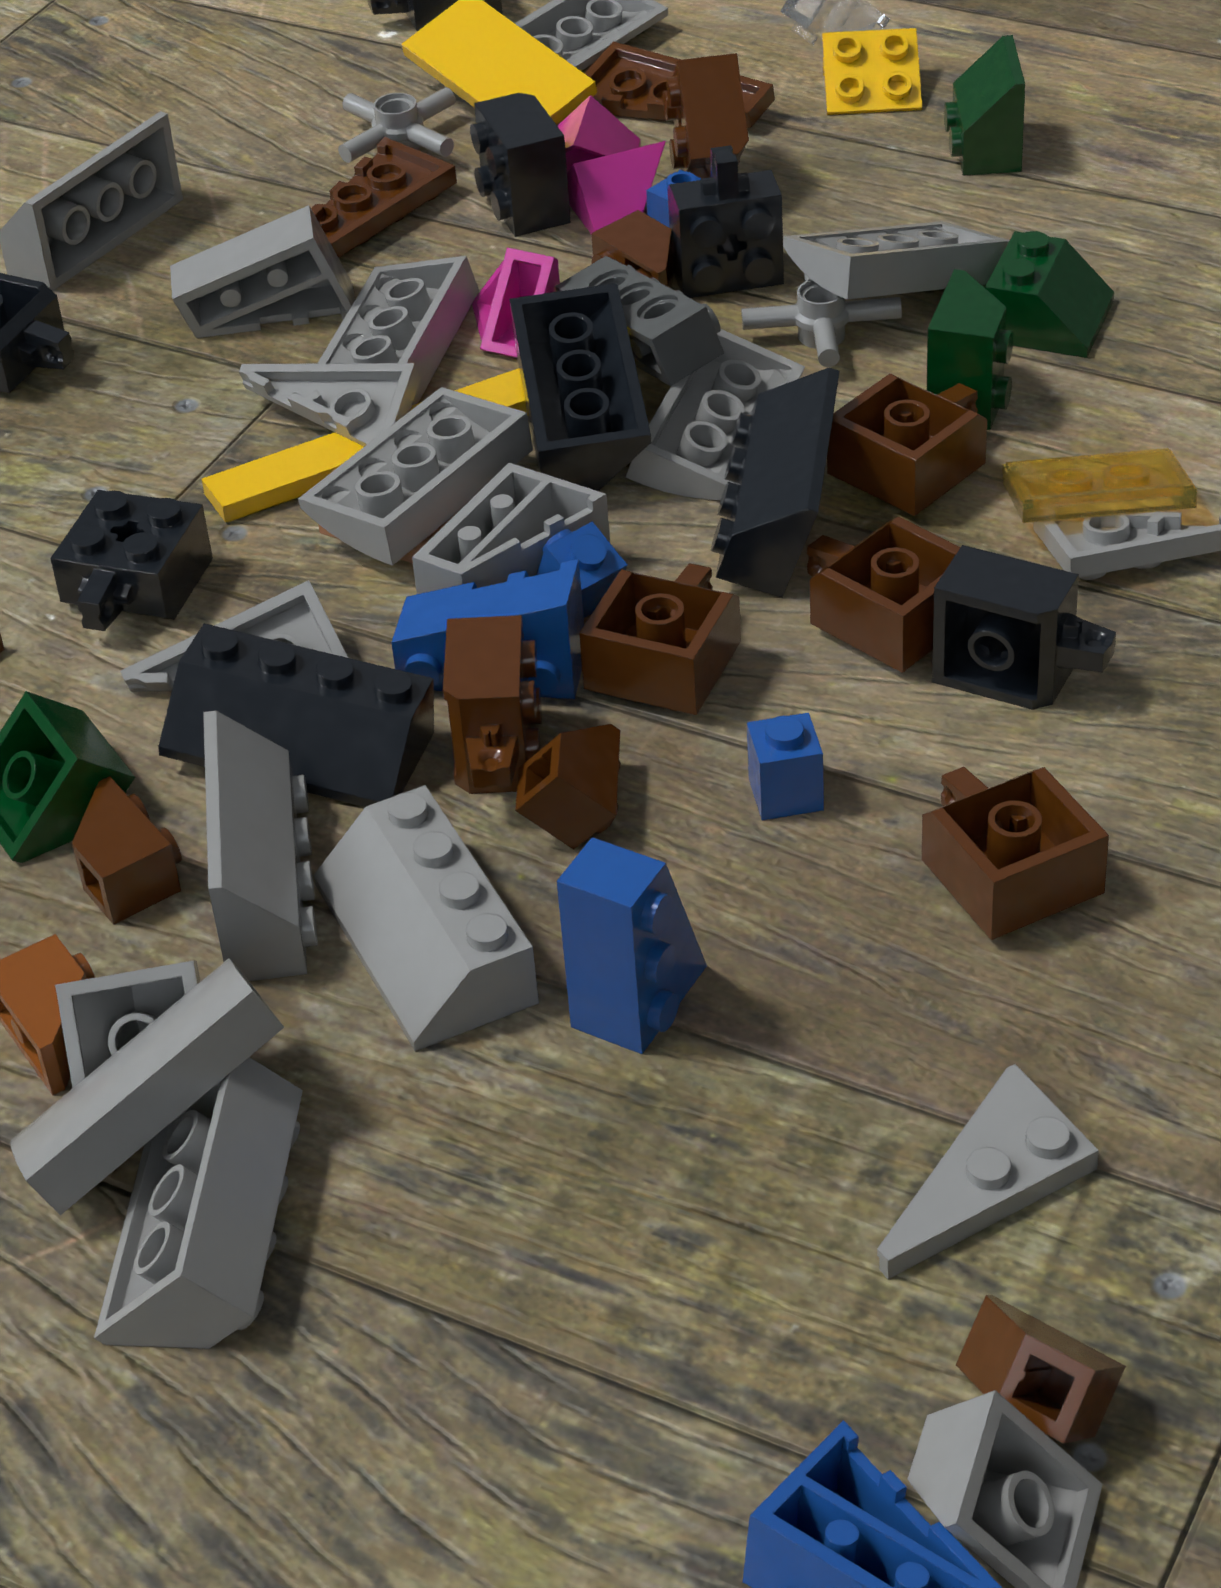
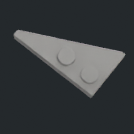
[239,363,421,447]
[1033,508,1221,580]
[120,580,348,692]
[877,1064,1099,1279]

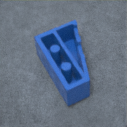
[391,559,584,699]
[557,837,707,1054]
[742,1420,1002,1588]

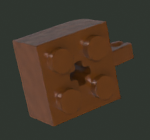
[663,53,749,179]
[827,374,987,516]
[807,517,960,673]
[579,563,741,715]
[443,615,542,794]
[922,767,1109,940]

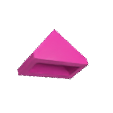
[558,95,641,171]
[567,141,666,234]
[472,247,560,359]

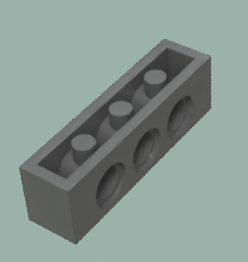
[555,256,724,386]

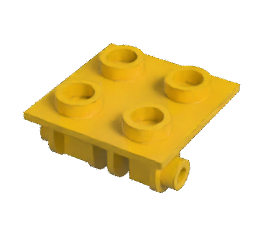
[822,28,922,115]

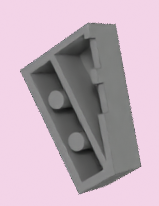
[170,205,355,338]
[412,463,610,594]

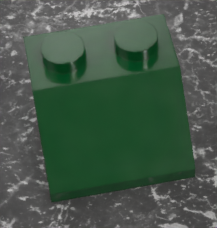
[944,35,1025,176]
[985,231,1114,358]
[926,269,1014,430]
[0,691,136,863]

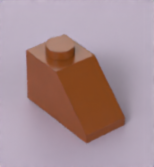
[0,934,95,1096]

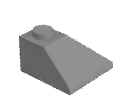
[55,960,201,1088]
[907,1390,1103,1588]

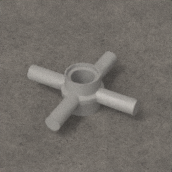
[338,87,456,163]
[741,273,902,367]

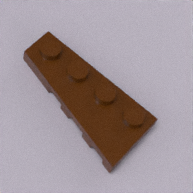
[584,41,775,128]
[311,137,457,258]

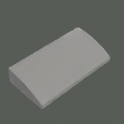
[515,0,668,71]
[783,221,1010,300]
[317,256,479,405]
[626,329,805,500]
[298,387,533,566]
[10,958,284,1215]

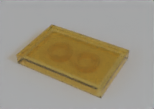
[1002,448,1197,523]

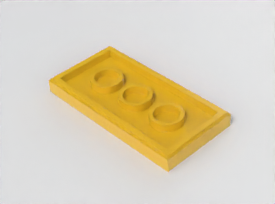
[401,0,597,125]

